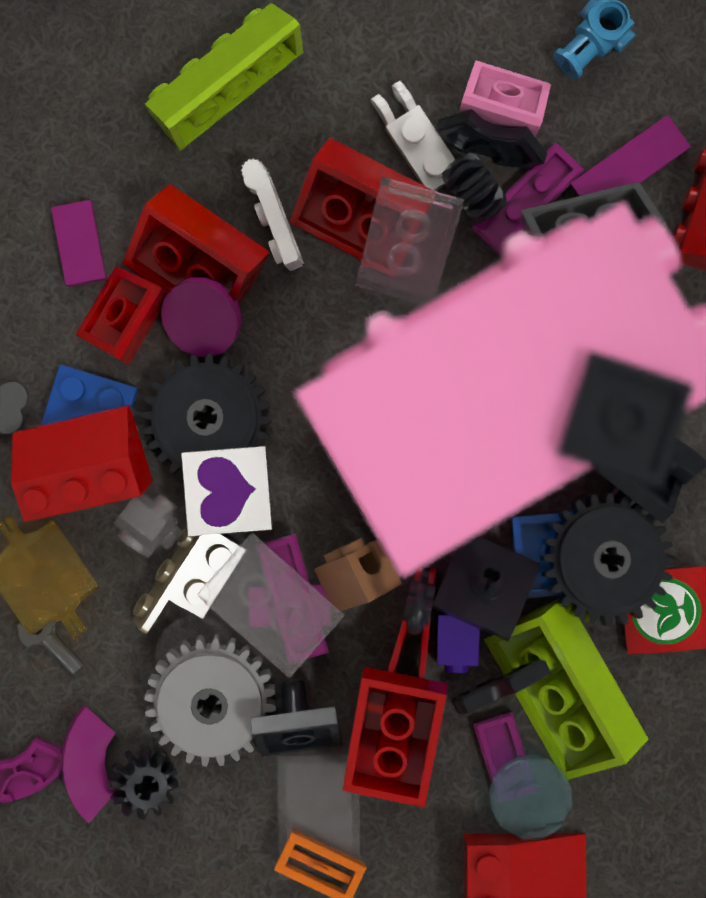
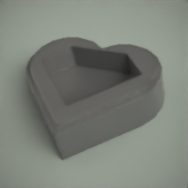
[0,382,30,434]

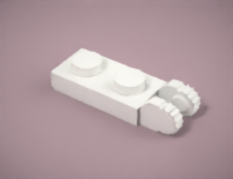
[371,80,455,191]
[241,158,304,271]

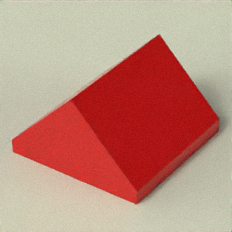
[76,266,167,366]

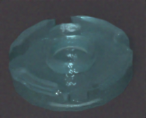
[489,755,572,839]

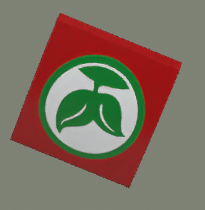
[625,565,706,654]

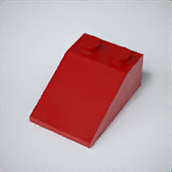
[463,833,586,898]

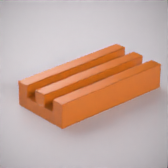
[274,828,367,898]

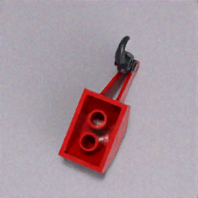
[342,566,448,808]

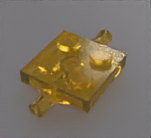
[0,516,100,639]

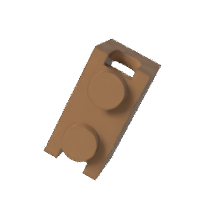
[314,537,402,613]

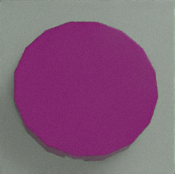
[161,277,242,357]

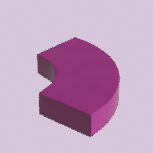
[62,705,116,823]
[0,736,62,803]

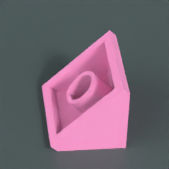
[459,60,551,137]

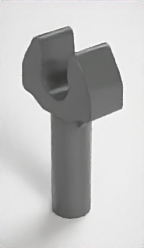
[17,608,84,676]

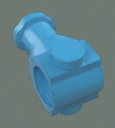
[553,0,636,80]

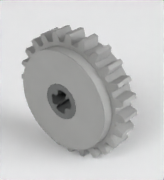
[144,634,276,767]

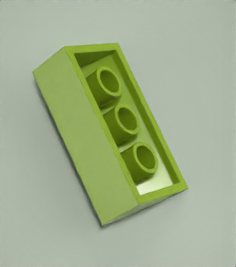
[145,3,303,151]
[484,599,649,781]

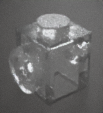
[114,491,183,558]

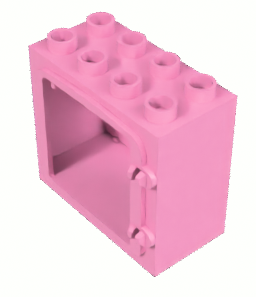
[295,202,706,577]

